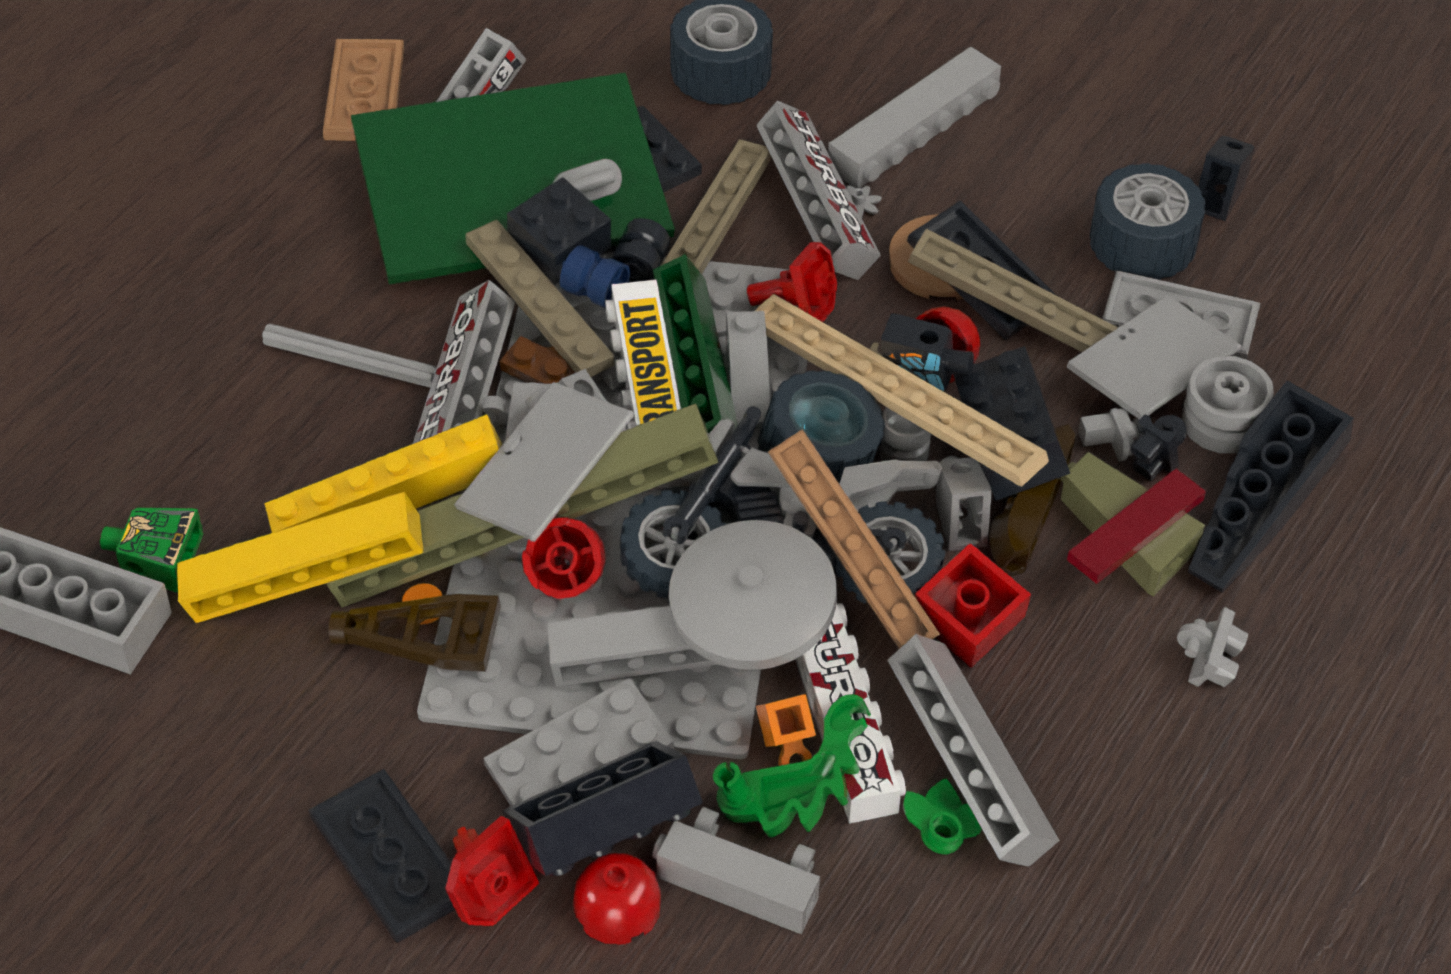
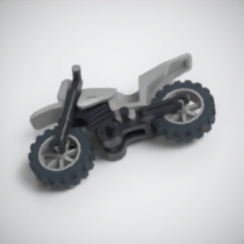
[620,406,945,604]

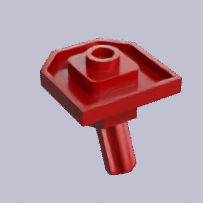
[746,242,837,322]
[445,816,539,926]

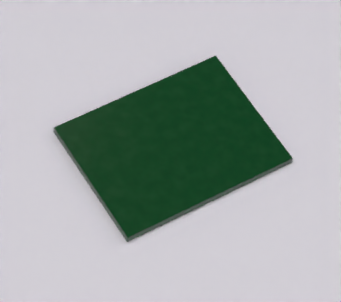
[351,72,675,285]

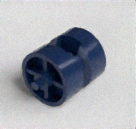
[560,245,630,309]

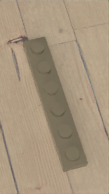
[661,139,772,274]
[465,220,615,377]
[908,229,1118,352]

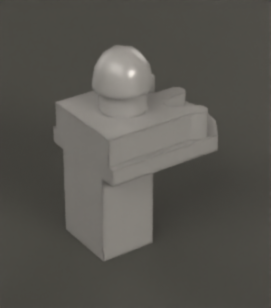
[1078,408,1139,461]

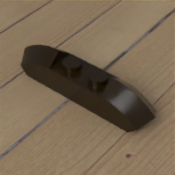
[990,424,1076,577]

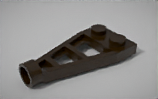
[329,594,501,672]

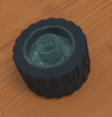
[757,370,885,483]

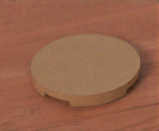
[889,214,963,300]

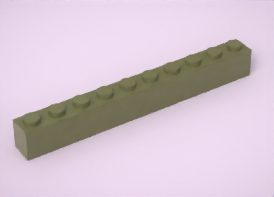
[327,404,719,608]

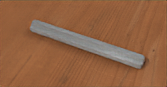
[262,323,437,388]

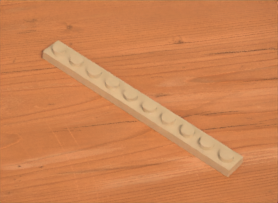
[754,294,1049,487]

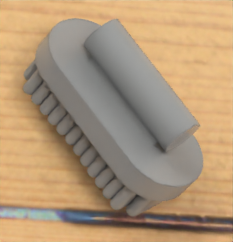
[553,159,622,201]

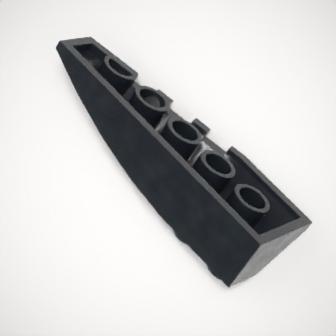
[1188,380,1354,593]

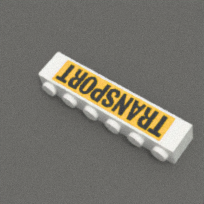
[605,280,690,490]

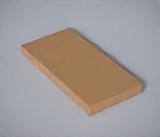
[323,39,404,141]

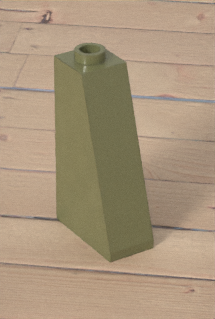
[1061,452,1205,597]

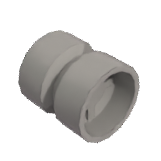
[879,407,931,461]

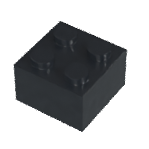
[507,177,611,285]

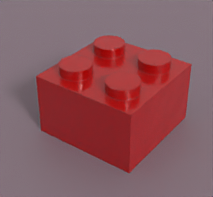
[915,543,1031,668]

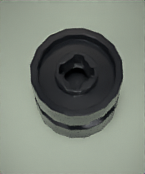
[612,218,670,283]

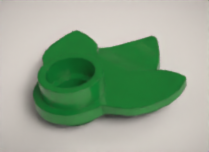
[903,779,982,854]

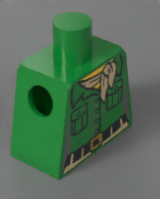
[100,508,203,592]

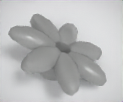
[846,185,882,218]

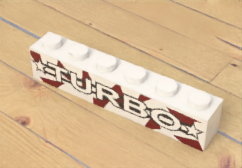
[795,603,906,824]

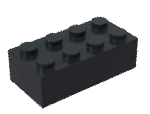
[953,346,1071,501]
[502,741,703,876]

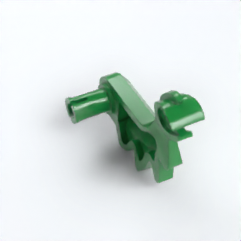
[713,694,871,838]

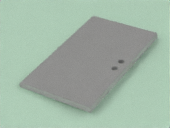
[1067,295,1242,420]
[455,382,635,542]

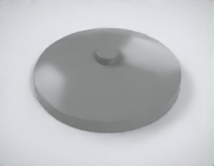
[669,520,837,670]

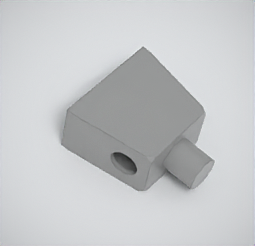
[936,456,992,551]

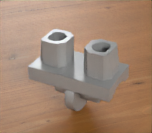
[1177,607,1248,687]

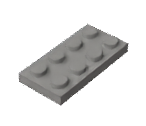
[483,677,674,806]

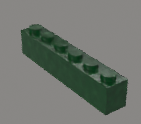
[653,254,738,434]

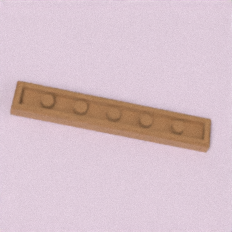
[768,429,940,649]

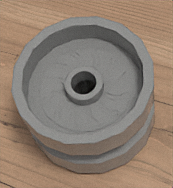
[1181,356,1274,453]

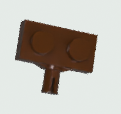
[499,336,575,384]

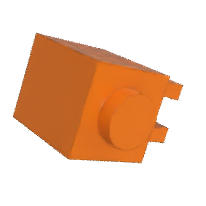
[756,694,816,766]

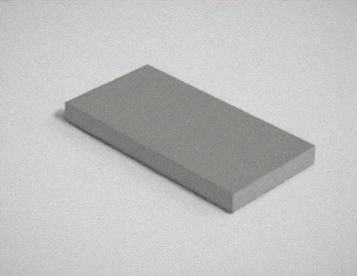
[1102,271,1260,360]

